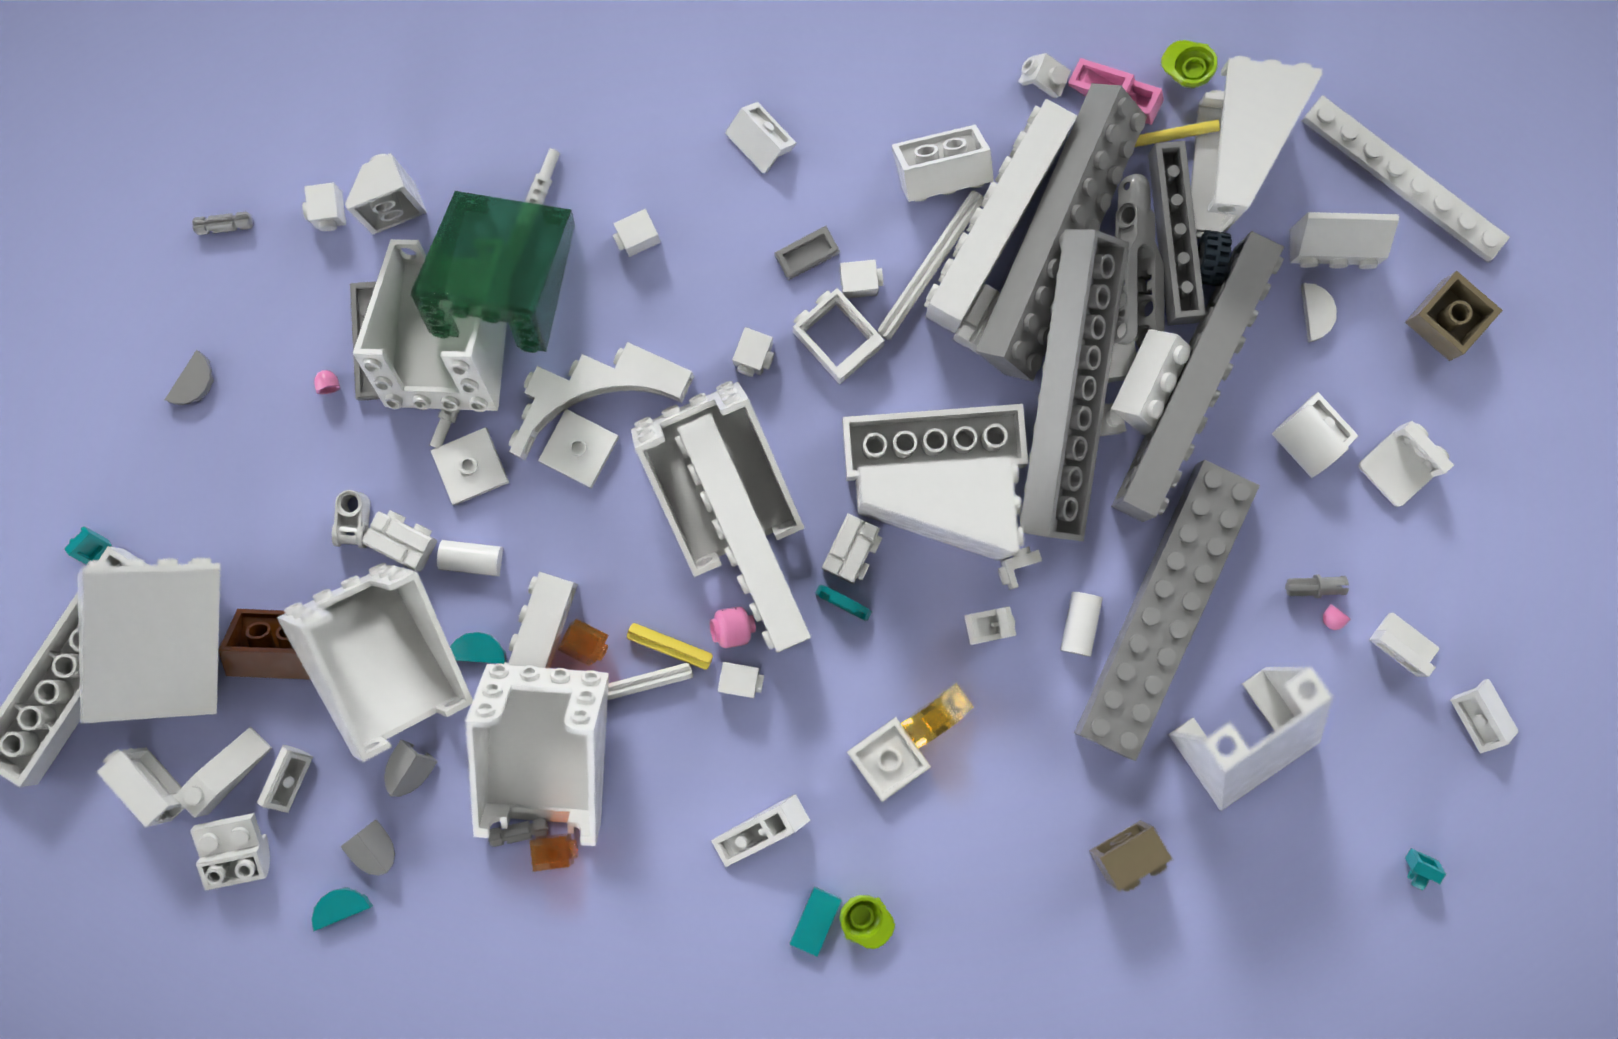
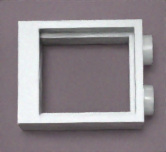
[793,288,885,384]
[97,747,185,827]

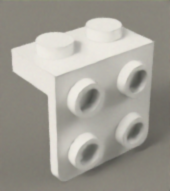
[1359,421,1454,507]

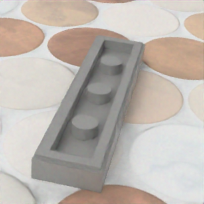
[350,281,380,401]

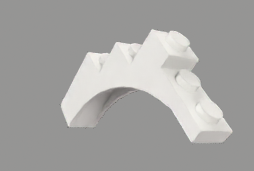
[509,342,694,460]

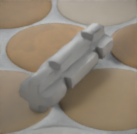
[192,212,253,235]
[488,818,548,847]

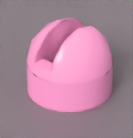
[314,370,340,394]
[1323,604,1350,630]

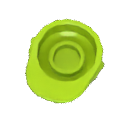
[1161,40,1218,88]
[839,895,895,949]

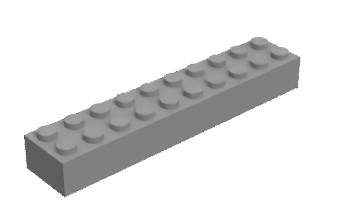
[975,83,1147,381]
[1020,230,1129,542]
[1111,231,1284,522]
[1074,460,1260,761]

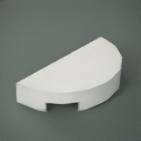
[1301,283,1337,343]

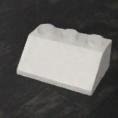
[892,125,994,202]
[345,153,427,235]
[1290,212,1399,269]
[1111,329,1192,435]

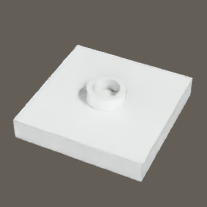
[538,409,619,489]
[430,428,509,506]
[847,717,931,802]

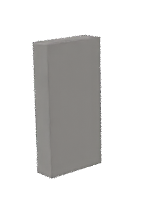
[774,226,840,280]

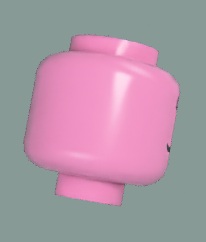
[710,607,756,648]

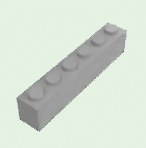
[1148,141,1206,326]

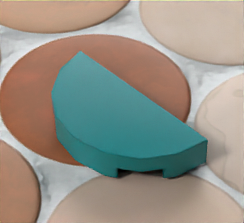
[815,584,872,621]
[450,632,507,664]
[311,887,373,932]

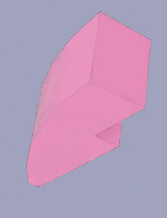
[1068,58,1164,125]

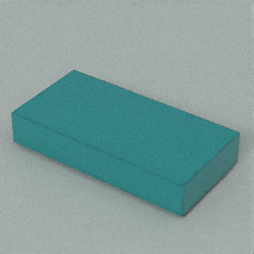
[789,886,842,957]

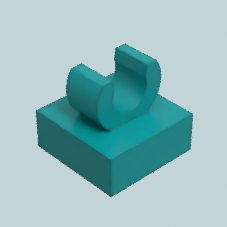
[64,527,112,565]
[1405,848,1446,890]

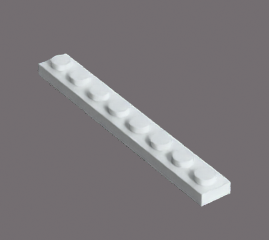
[1302,95,1510,262]

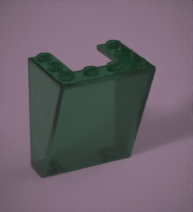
[411,191,575,353]

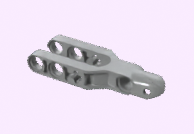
[1114,174,1164,348]

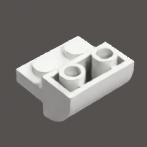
[1272,392,1358,478]
[190,813,270,891]

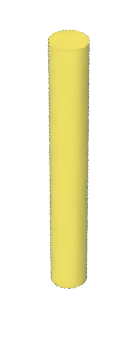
[1134,119,1220,147]

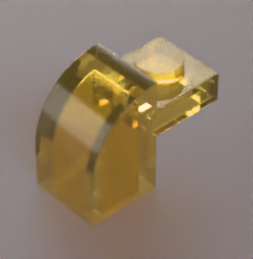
[901,683,974,748]

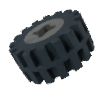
[1198,230,1232,286]

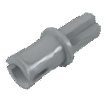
[1285,575,1349,598]

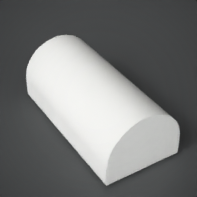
[437,540,503,577]
[1060,592,1103,657]
[257,745,313,813]

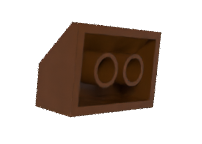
[218,609,311,680]

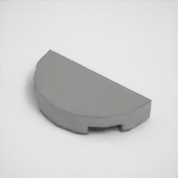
[164,350,213,405]

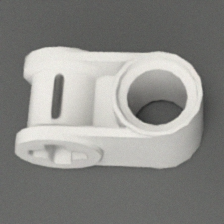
[332,490,371,548]

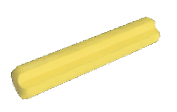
[627,623,713,670]

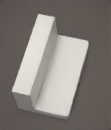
[725,102,796,173]
[1369,613,1439,677]
[1450,679,1518,754]

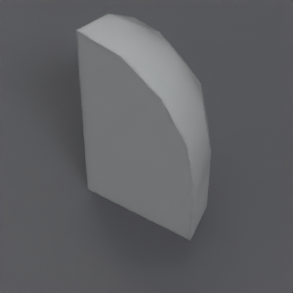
[384,740,438,796]
[340,819,395,875]

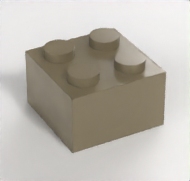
[1405,271,1503,361]
[1089,820,1173,892]

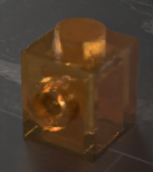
[557,619,609,666]
[529,833,578,872]

